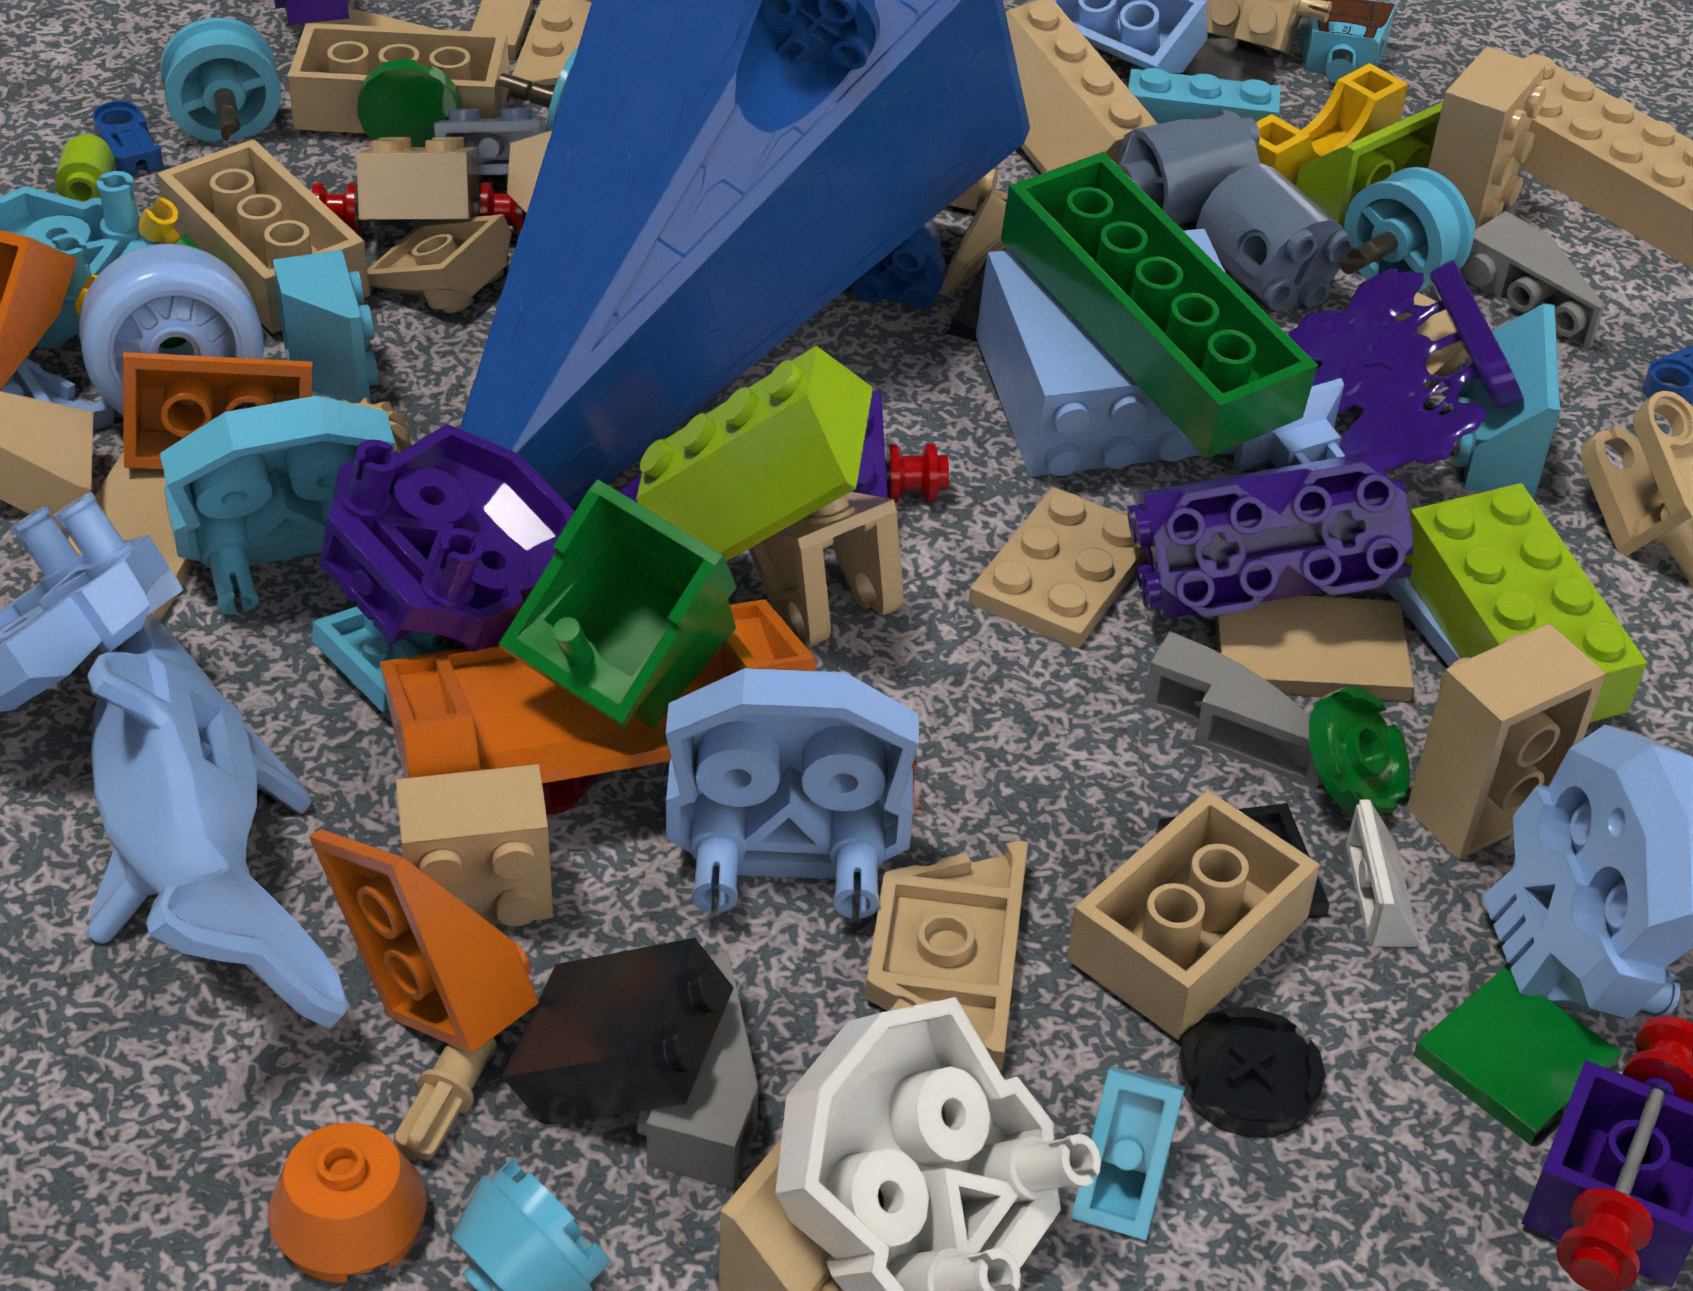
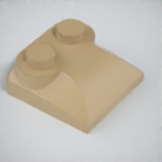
[367,214,512,313]

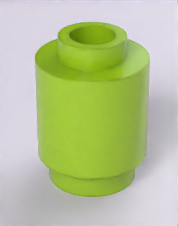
[54,134,115,202]

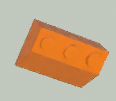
[123,352,313,469]

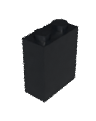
[502,938,734,1125]

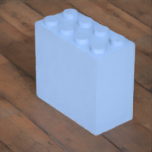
[976,229,1236,477]

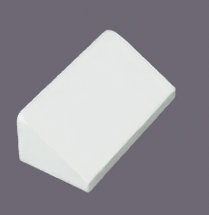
[1346,800,1420,947]

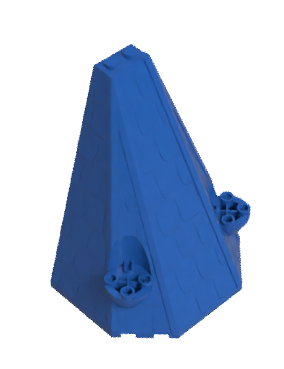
[459,0,1030,511]

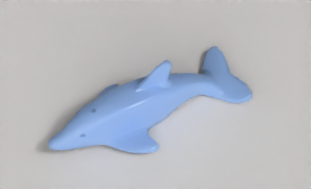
[87,614,350,1029]

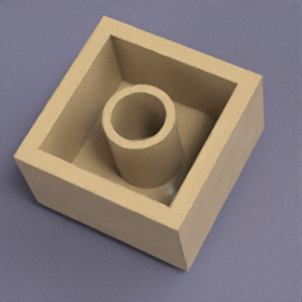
[396,764,553,926]

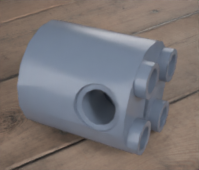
[1117,110,1260,227]
[1196,163,1354,312]

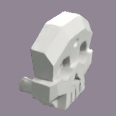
[775,997,1101,1291]

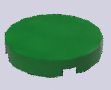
[357,58,462,147]
[1309,686,1410,816]

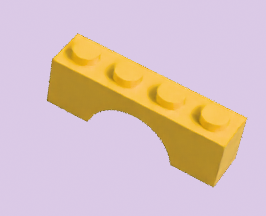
[1256,63,1408,185]

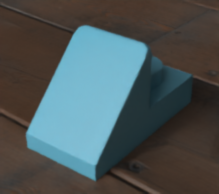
[1071,1066,1185,1240]

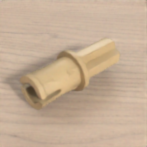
[394,1037,497,1162]

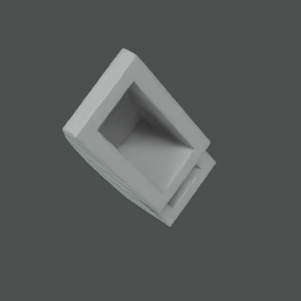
[1143,631,1321,789]

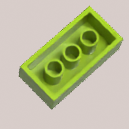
[1404,483,1648,723]

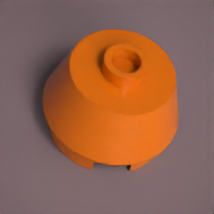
[268,1123,427,1283]

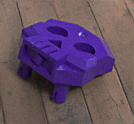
[319,424,575,652]

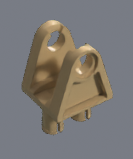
[1581,391,1693,587]
[748,492,904,649]

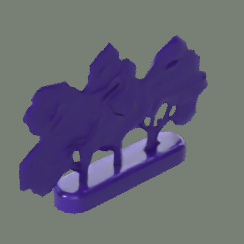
[1288,260,1524,470]

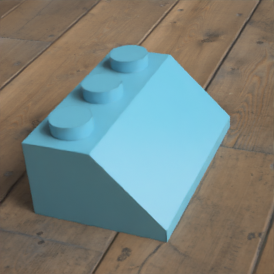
[1128,68,1281,124]
[1454,304,1560,498]

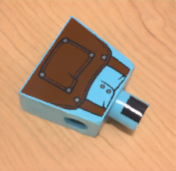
[1298,0,1396,84]

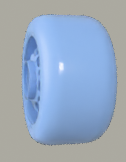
[79,244,264,415]

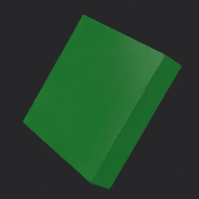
[1413,967,1622,1146]

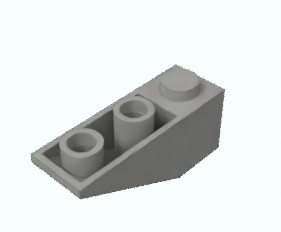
[1459,211,1605,349]
[637,951,758,1189]

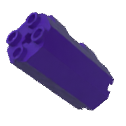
[1127,450,1414,619]

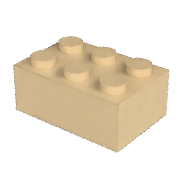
[1428,46,1547,230]
[1407,623,1606,860]
[1068,790,1320,1040]

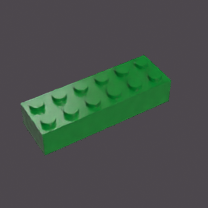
[1001,151,1318,458]

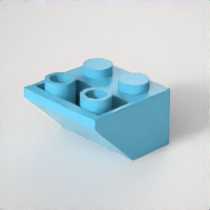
[273,250,379,404]

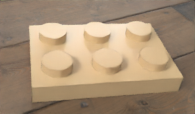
[968,487,1146,649]

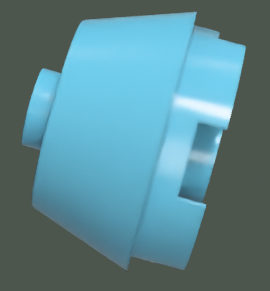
[450,1158,611,1291]

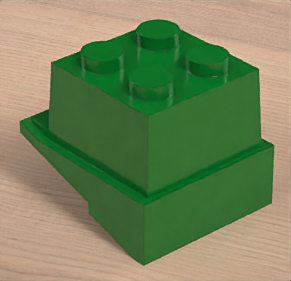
[499,479,737,730]

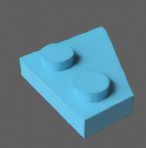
[312,607,452,713]

